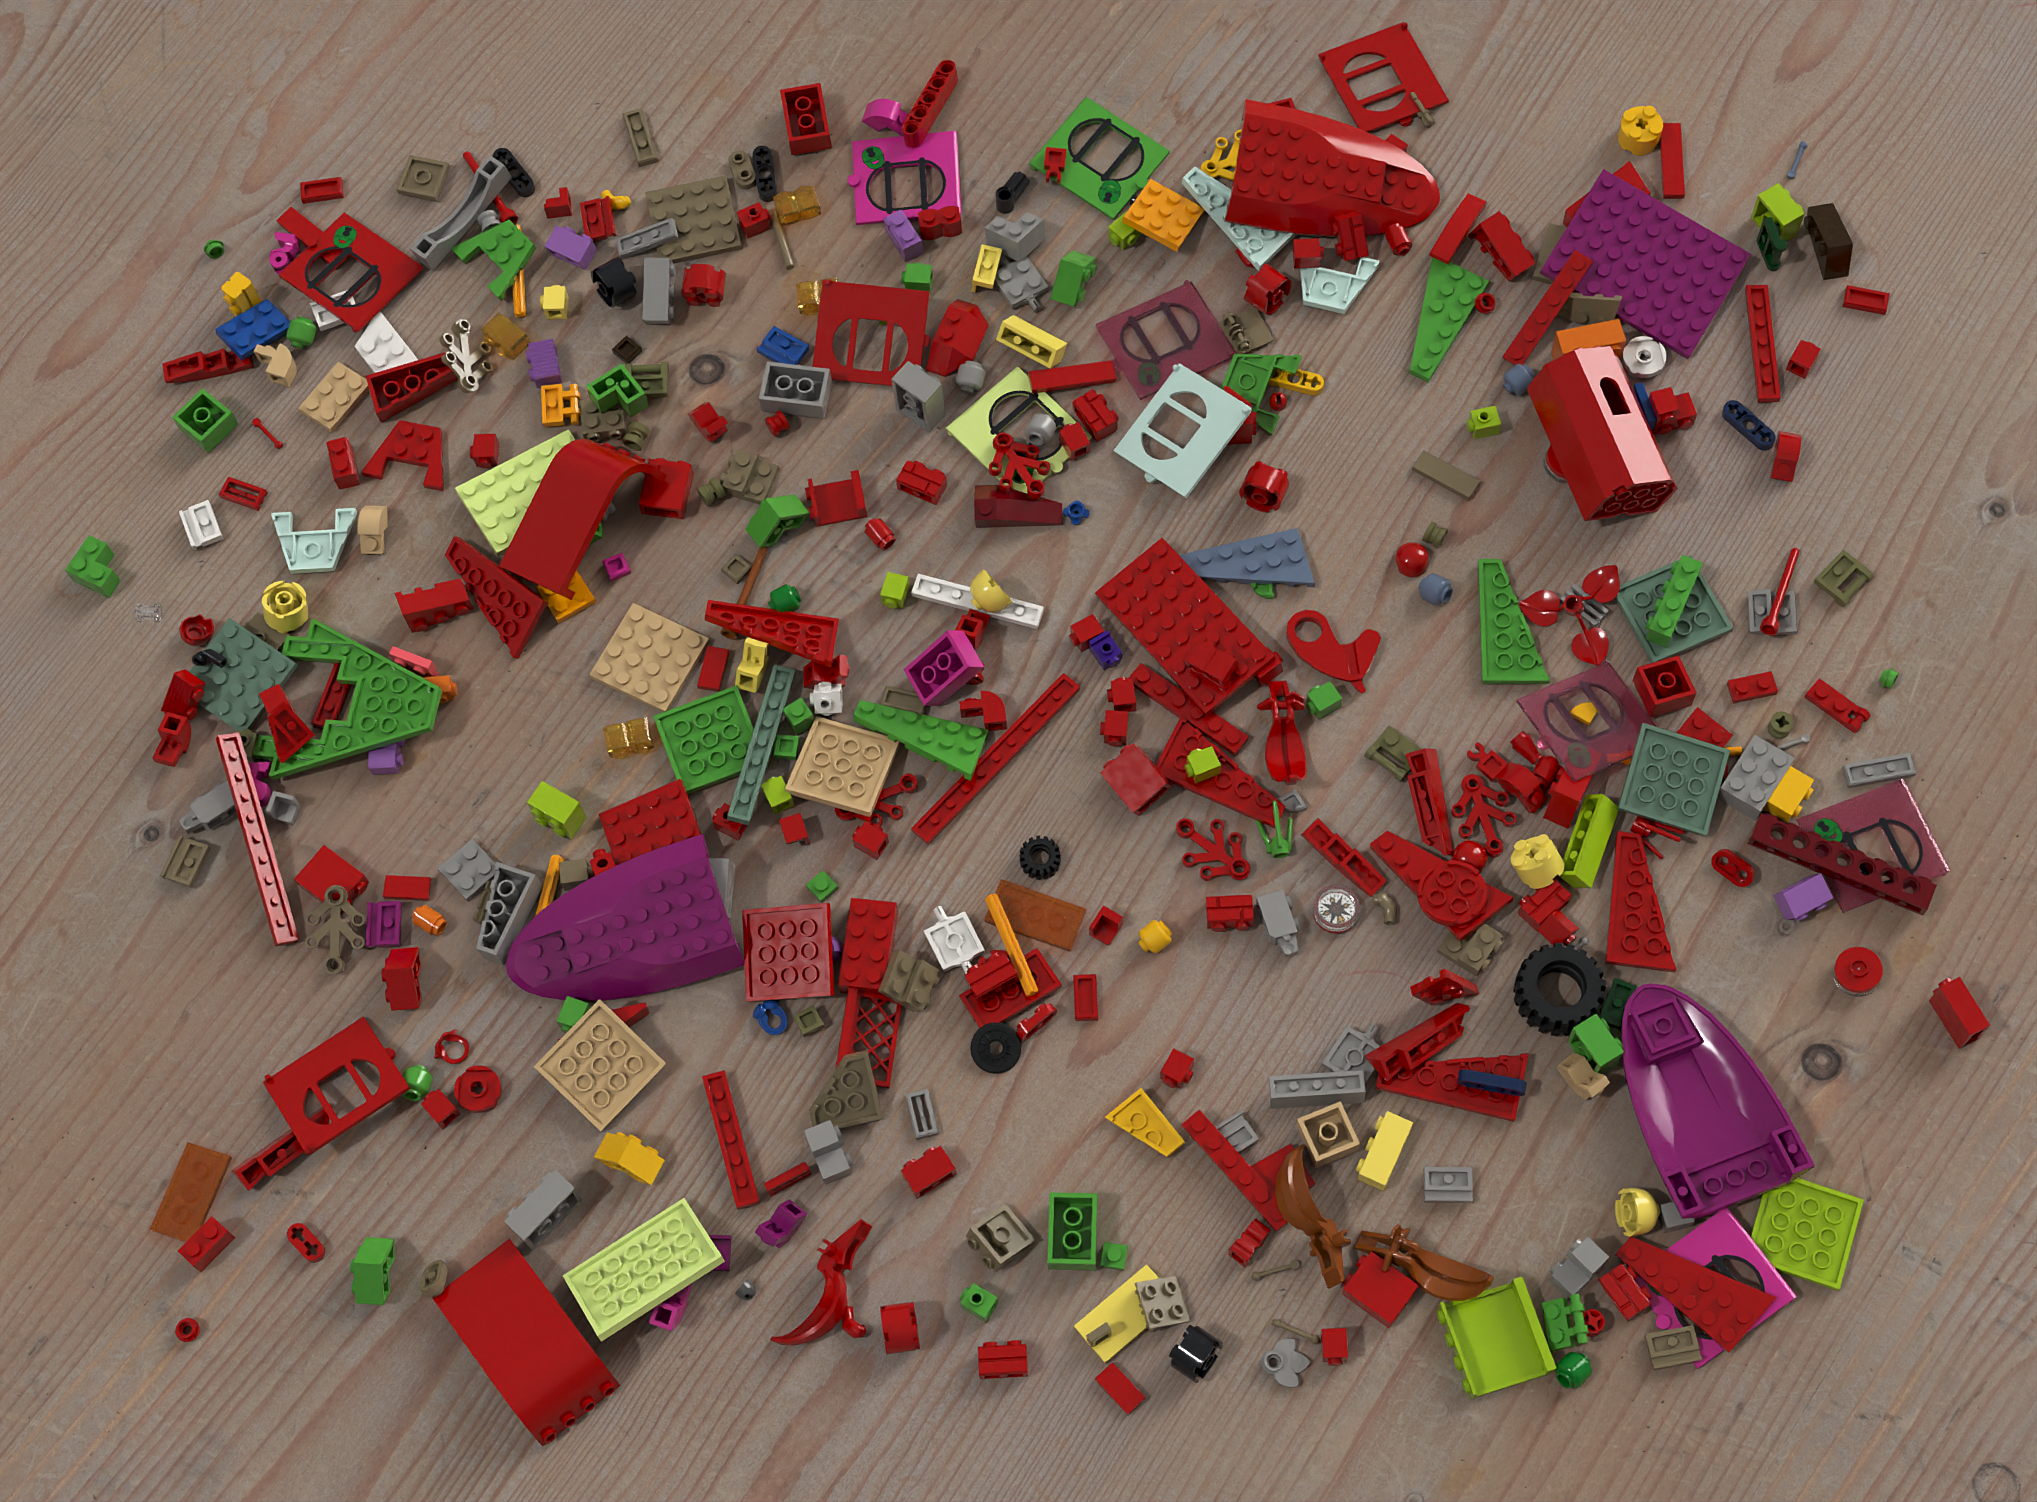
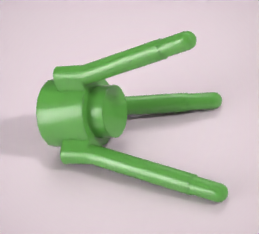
[1255,800,1292,858]

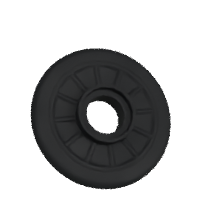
[970,1022,1021,1074]

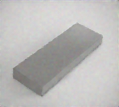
[616,218,678,259]
[1842,753,1916,788]

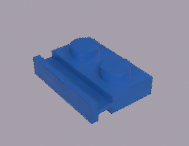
[756,326,809,365]
[1633,382,1656,431]

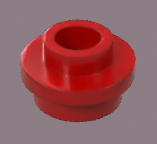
[1474,293,1496,314]
[175,1318,200,1342]

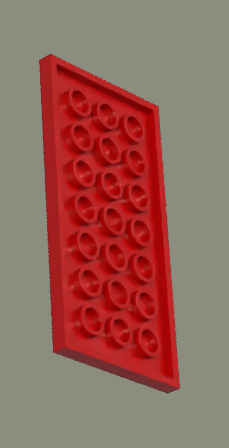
[1095,538,1275,716]

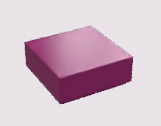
[602,553,631,582]

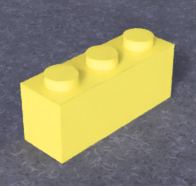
[996,315,1068,368]
[1356,1111,1413,1191]

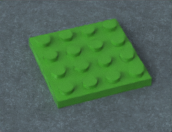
[653,685,754,794]

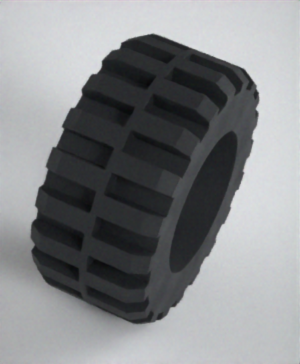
[1513,943,1606,1037]

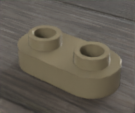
[728,151,756,189]
[420,1260,448,1297]

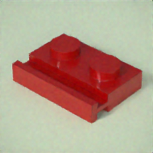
[580,196,617,242]

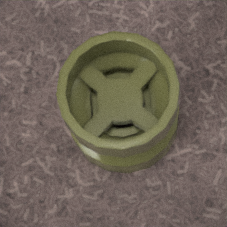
[622,421,650,451]
[696,477,726,507]

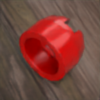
[1269,392,1287,411]

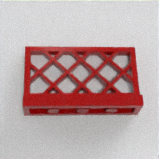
[835,987,902,1089]

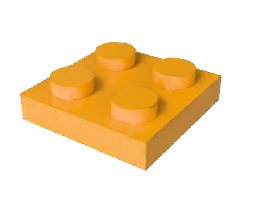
[536,570,596,624]

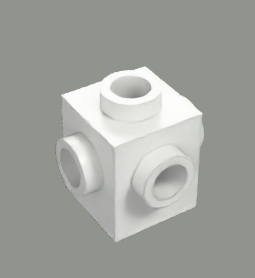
[810,682,843,716]

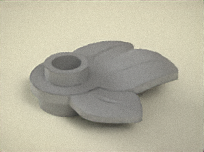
[1261,1339,1310,1388]

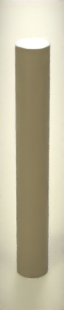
[770,213,794,270]

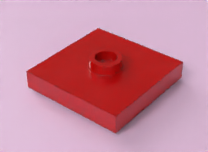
[1251,1143,1316,1193]

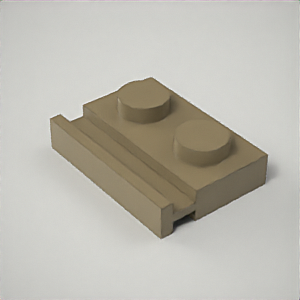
[160,835,211,888]
[1645,1325,1702,1371]

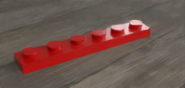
[1502,250,1593,366]
[1745,284,1781,403]
[1128,663,1249,756]
[702,1070,760,1210]
[1182,1109,1288,1233]

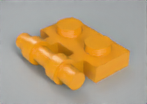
[541,384,581,427]

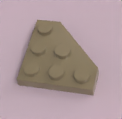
[809,1050,883,1129]

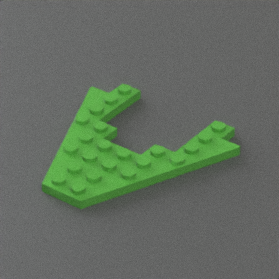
[254,619,442,779]

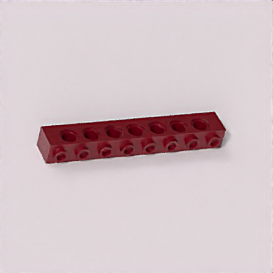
[1747,814,1937,916]

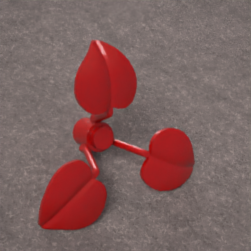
[1519,565,1620,666]

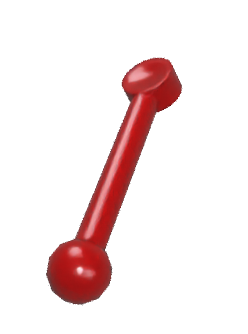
[252,418,283,449]

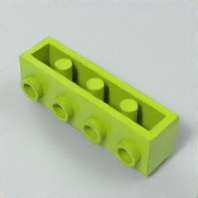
[1558,794,1619,888]

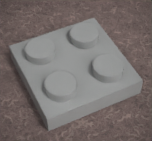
[437,839,496,902]

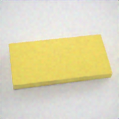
[1074,1264,1159,1364]

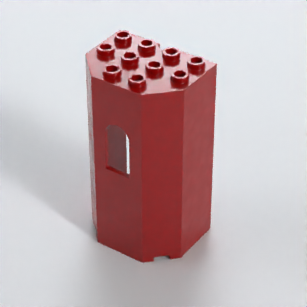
[1526,346,1678,521]

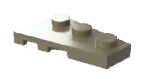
[1557,293,1622,326]

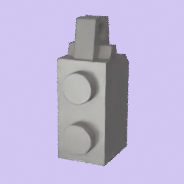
[179,780,237,833]
[1256,890,1300,957]

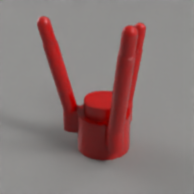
[1630,816,1685,859]

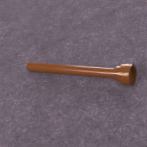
[721,547,768,640]

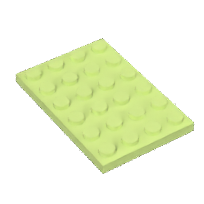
[455,429,575,557]
[563,1198,725,1342]

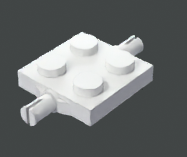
[924,906,985,974]

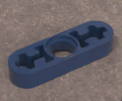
[1722,400,1776,451]
[1457,1069,1527,1096]

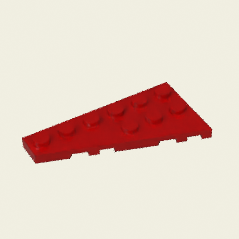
[1605,831,1676,973]
[1375,1053,1529,1122]

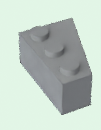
[643,258,676,325]

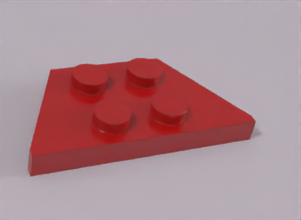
[1410,968,1479,1005]

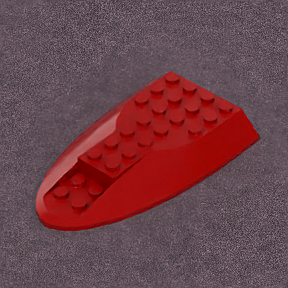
[1224,99,1440,237]

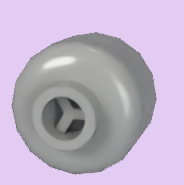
[956,361,986,394]
[1025,414,1056,446]

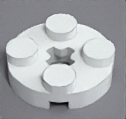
[1622,336,1666,378]

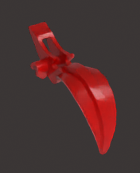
[1257,680,1307,785]
[770,1219,872,1346]

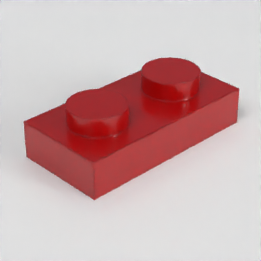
[1727,671,1778,704]

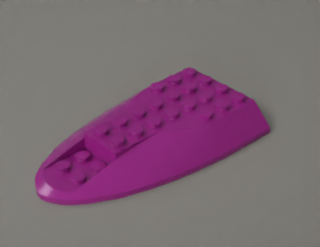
[506,834,744,1001]
[1621,983,1815,1219]

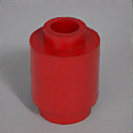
[1385,223,1412,256]
[864,518,896,551]
[1532,755,1560,790]

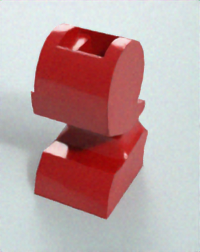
[1228,1218,1271,1268]

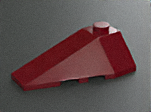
[974,485,1063,528]

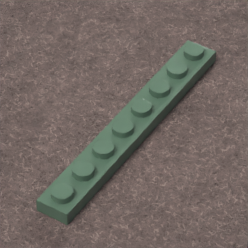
[727,665,795,825]

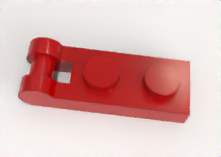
[1805,678,1871,733]

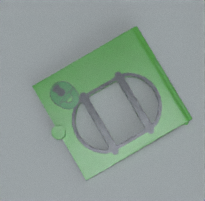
[1029,97,1170,220]

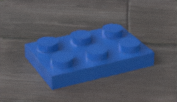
[215,299,290,360]

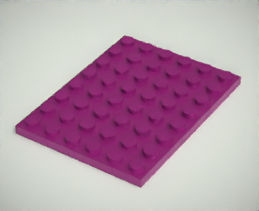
[1540,169,1751,359]

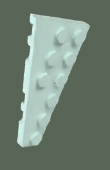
[1182,167,1295,271]

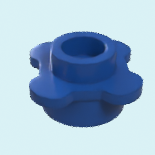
[1063,501,1089,525]

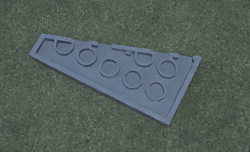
[1179,528,1315,587]

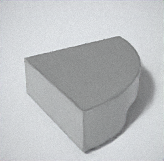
[1277,789,1307,813]

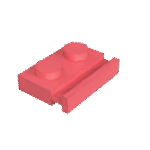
[389,646,439,677]

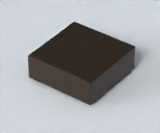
[612,335,642,363]

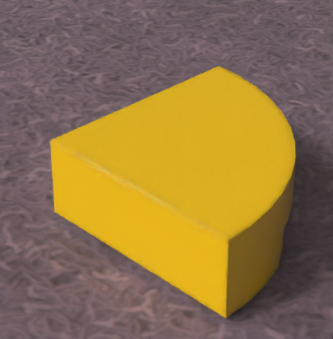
[1569,702,1598,726]

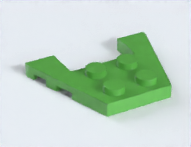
[452,220,536,301]
[1221,354,1302,435]

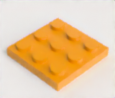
[1122,179,1204,252]

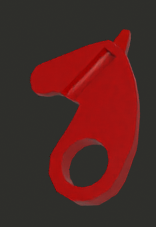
[1286,610,1381,694]

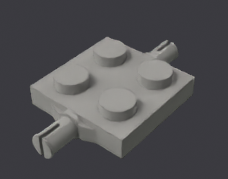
[994,254,1048,313]
[1322,1023,1380,1084]

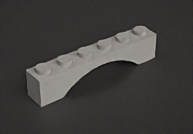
[410,155,512,271]

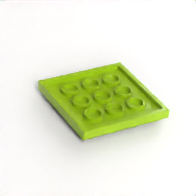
[1750,1178,1864,1291]

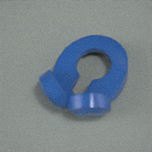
[753,1000,787,1035]

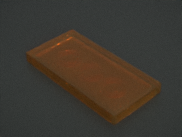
[984,879,1086,952]
[150,1142,232,1242]

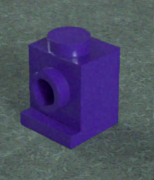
[1089,630,1122,670]

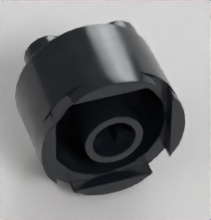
[591,257,637,308]
[1169,1324,1223,1383]

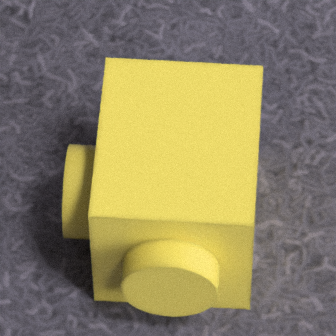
[540,285,569,319]

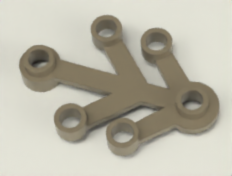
[439,319,493,393]
[305,885,367,974]

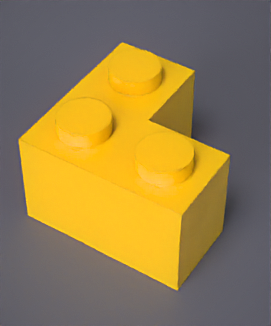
[594,1132,665,1185]

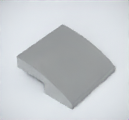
[1748,589,1797,635]

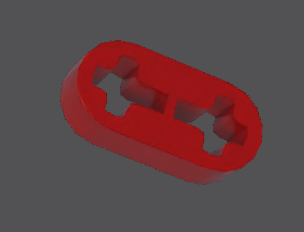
[287,1223,325,1263]

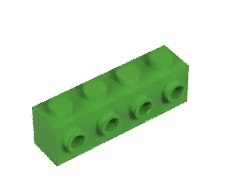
[1645,555,1703,648]

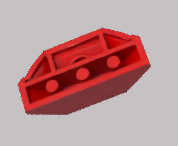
[926,299,989,377]

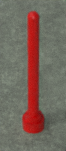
[463,151,518,225]
[1760,548,1799,636]

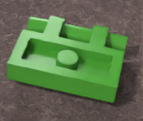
[1542,1294,1589,1352]

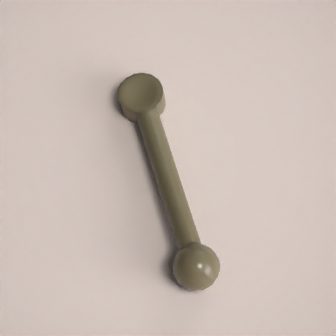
[1251,1260,1300,1281]
[1272,1319,1320,1344]

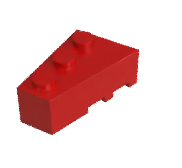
[1467,211,1535,282]
[394,578,474,633]
[1543,748,1602,829]

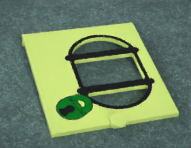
[945,367,1092,493]

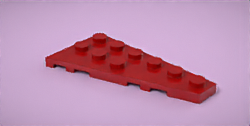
[445,536,548,659]
[705,600,839,668]
[1156,715,1285,828]
[1370,831,1513,942]
[1615,1237,1777,1353]

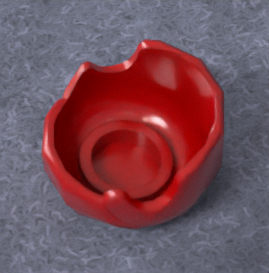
[1395,542,1429,577]
[179,614,214,646]
[1451,840,1488,874]

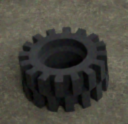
[1019,835,1061,880]

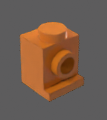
[423,675,458,703]

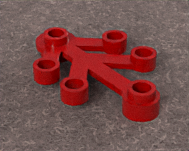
[989,432,1050,500]
[835,773,918,827]
[1451,774,1516,858]
[1176,818,1251,881]

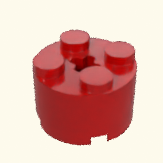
[1243,263,1292,315]
[681,264,726,307]
[1239,461,1289,512]
[880,1302,920,1354]

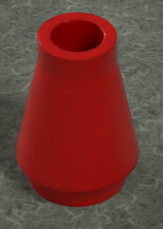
[1510,731,1542,765]

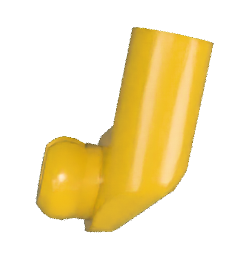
[600,190,631,210]

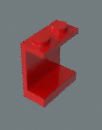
[805,470,868,527]

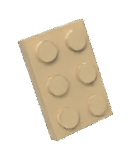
[298,362,369,433]

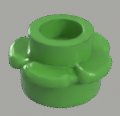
[204,239,224,259]
[1879,668,1899,689]

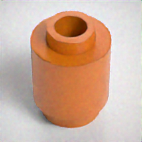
[412,905,447,936]

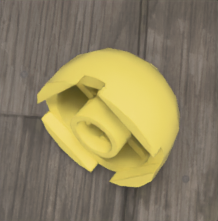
[970,569,1013,613]
[1615,1188,1660,1237]

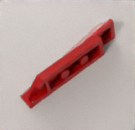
[1405,748,1454,856]
[1365,1003,1470,1081]
[231,1104,332,1191]

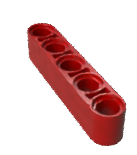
[902,60,958,148]

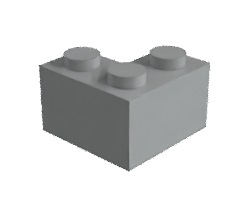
[985,212,1045,262]
[804,1120,853,1185]
[1549,1237,1609,1301]

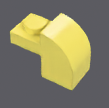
[735,638,769,693]

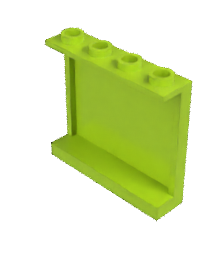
[1436,1276,1557,1400]

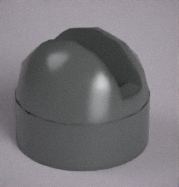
[735,1279,756,1300]

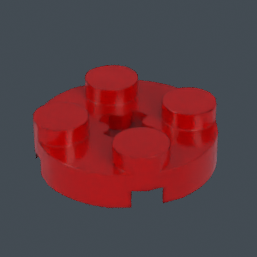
[454,1065,502,1113]

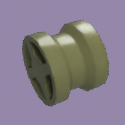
[1422,522,1448,549]
[1768,711,1793,739]

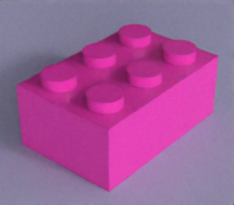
[904,630,984,706]

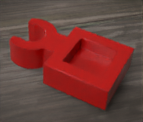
[1044,147,1066,184]
[1467,742,1508,782]

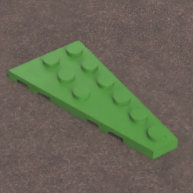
[1410,257,1489,383]

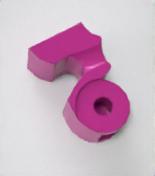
[269,232,300,274]
[248,762,272,807]

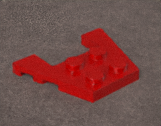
[362,420,444,491]

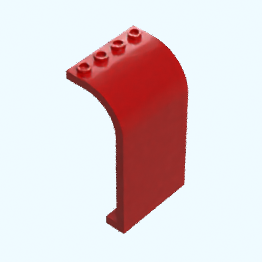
[499,439,667,600]
[432,1238,620,1447]

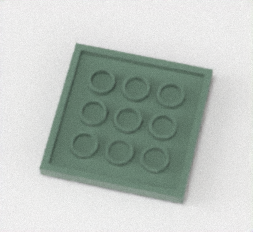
[1615,555,1733,663]
[189,618,299,731]
[1617,723,1730,837]

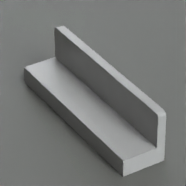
[1269,1070,1366,1109]

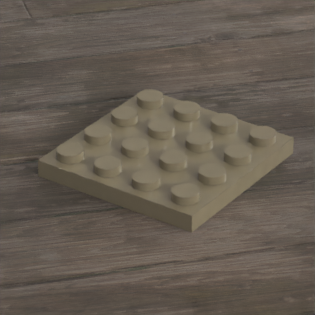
[645,175,742,264]

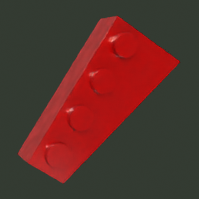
[366,352,458,423]

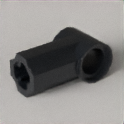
[996,171,1030,214]

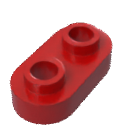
[1711,849,1755,887]
[1016,1003,1057,1041]

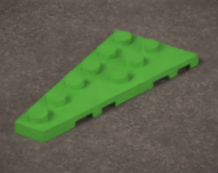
[1478,559,1550,684]
[853,700,988,781]

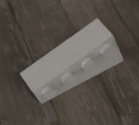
[476,862,543,965]

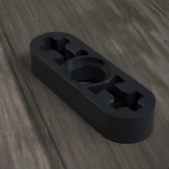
[753,146,777,202]
[493,148,535,197]

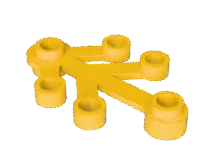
[1201,130,1242,181]

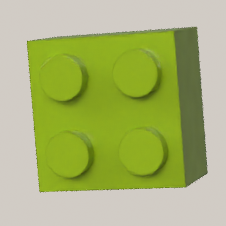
[1751,183,1805,242]
[527,781,587,840]

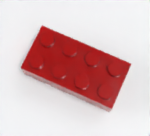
[838,898,898,995]

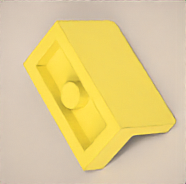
[971,244,1002,293]

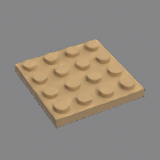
[589,603,710,713]
[785,716,900,817]
[534,999,667,1131]

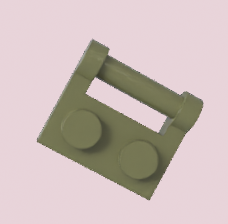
[625,361,669,398]
[1814,549,1874,607]
[1364,726,1421,782]

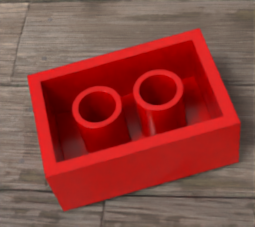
[780,83,832,155]

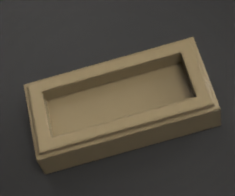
[880,686,926,715]

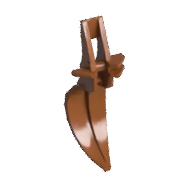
[1275,1144,1351,1289]
[1354,1224,1494,1301]

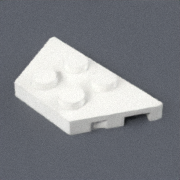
[355,312,418,373]

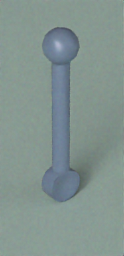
[1787,141,1807,179]

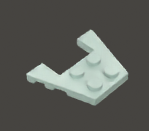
[1300,257,1379,314]
[271,508,357,574]

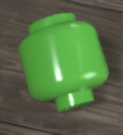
[286,316,317,349]
[402,1065,433,1101]

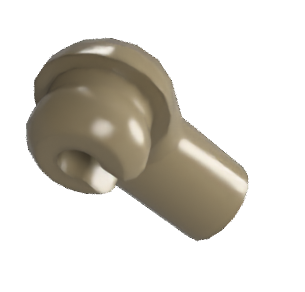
[1372,892,1396,925]

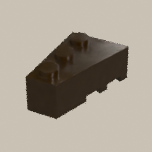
[1804,203,1853,280]

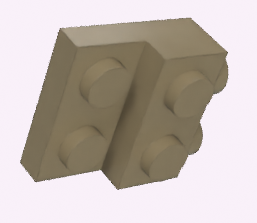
[580,399,627,442]
[720,449,779,504]
[1437,924,1504,977]
[878,950,939,1011]
[966,1204,1035,1272]

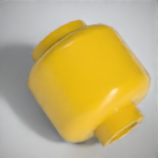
[1138,920,1173,954]

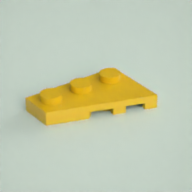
[1105,1088,1186,1158]

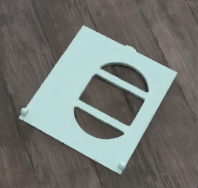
[1113,363,1252,498]

